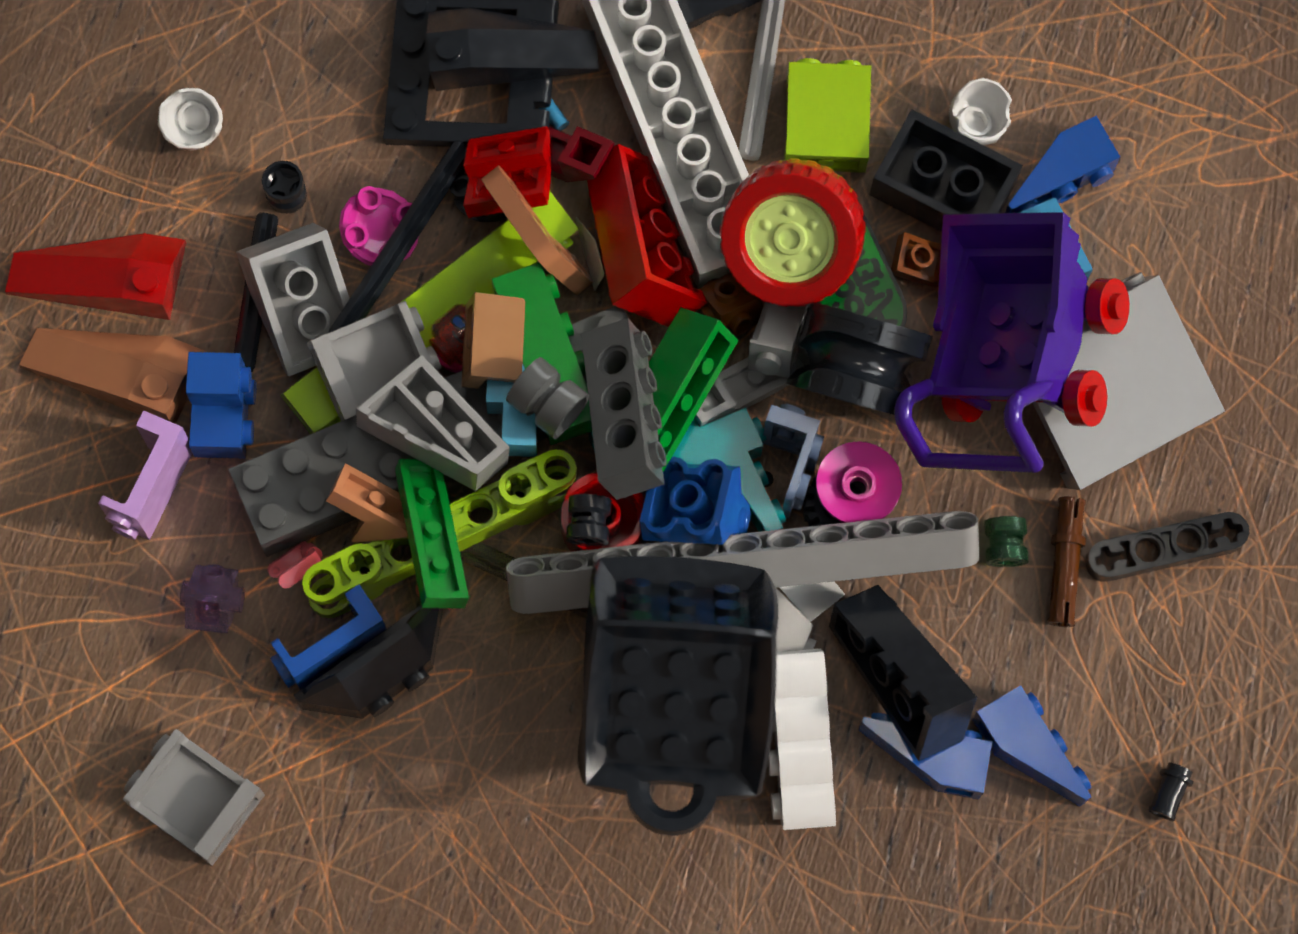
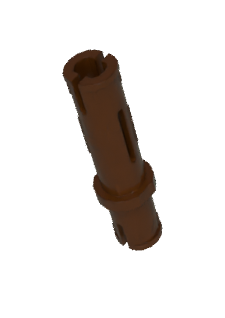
[1047,496,1086,627]

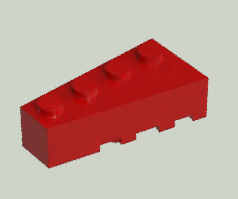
[587,144,707,327]

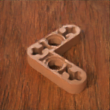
[481,166,594,295]

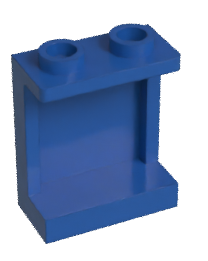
[270,584,386,690]

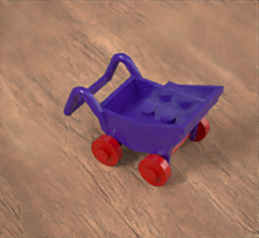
[894,212,1130,473]

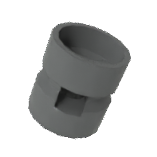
[506,357,589,439]

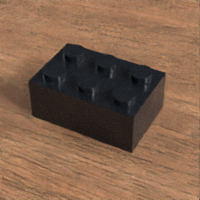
[869,109,1023,232]

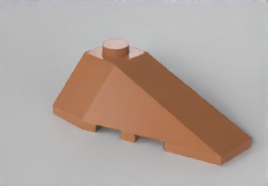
[19,328,207,424]

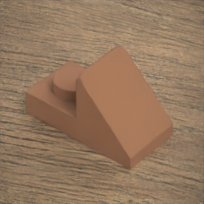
[326,463,408,543]

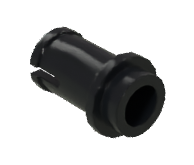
[1148,762,1194,821]

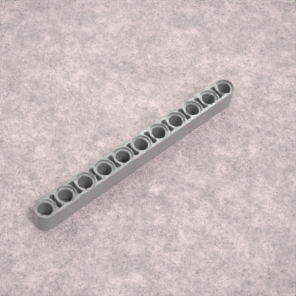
[506,511,979,614]

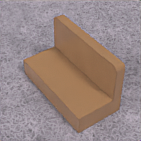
[461,292,525,389]

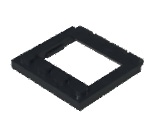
[383,0,559,147]

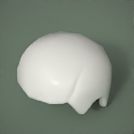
[949,78,1012,146]
[158,88,223,151]

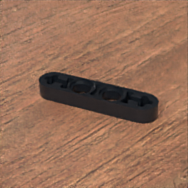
[1085,512,1250,582]

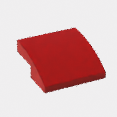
[463,126,551,218]

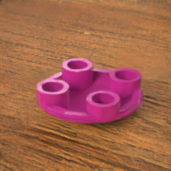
[339,186,419,266]

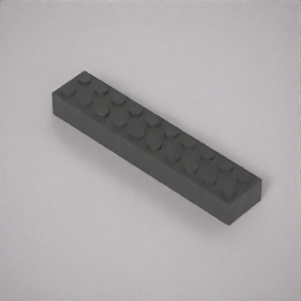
[229,306,628,557]

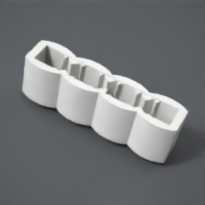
[768,648,836,830]

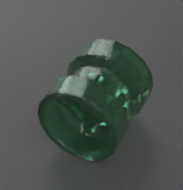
[984,516,1029,567]

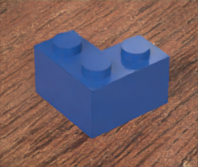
[186,352,256,459]

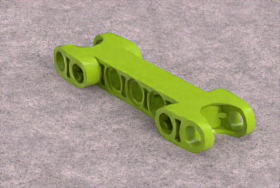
[302,449,577,618]

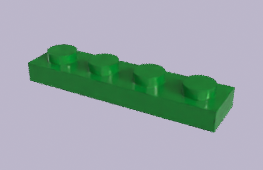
[395,459,469,609]

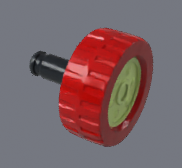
[719,158,866,307]

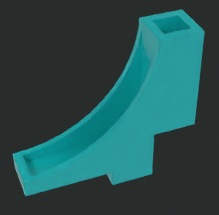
[589,408,786,532]

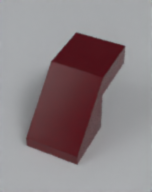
[549,126,615,182]

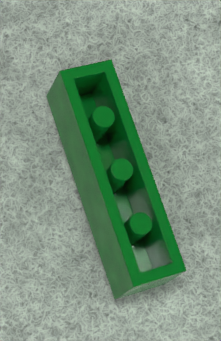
[492,263,592,446]
[649,308,739,472]

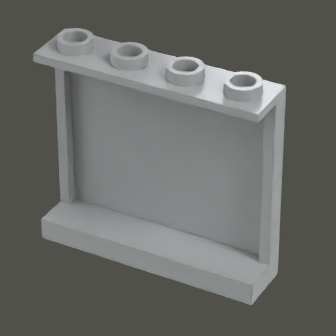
[1033,272,1225,490]

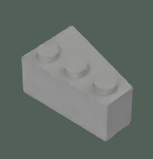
[356,355,510,491]

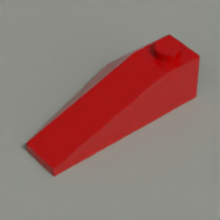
[5,233,186,320]

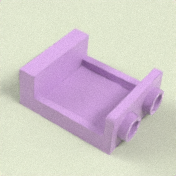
[98,410,192,540]

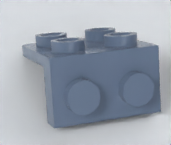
[762,404,825,519]

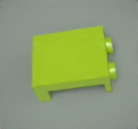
[784,58,871,173]

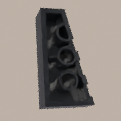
[829,585,977,761]

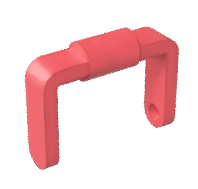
[267,541,323,589]

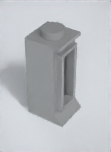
[748,302,809,378]

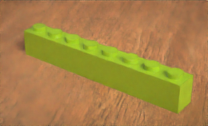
[280,192,579,434]

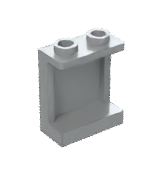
[307,301,441,421]
[123,729,265,866]

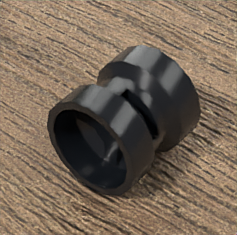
[261,160,307,214]
[566,494,612,547]

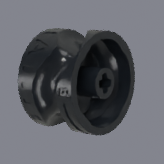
[786,302,933,415]

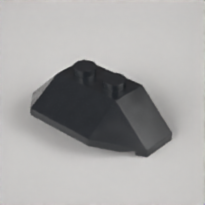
[293,605,443,719]

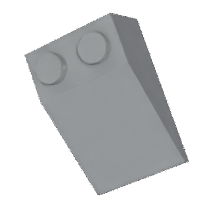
[236,223,350,377]

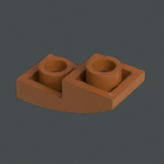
[891,232,941,287]

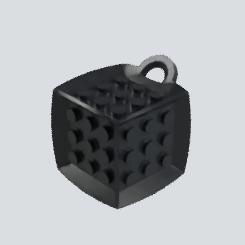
[578,556,778,836]

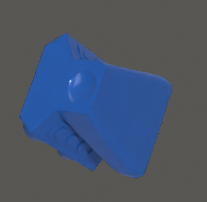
[639,457,751,545]

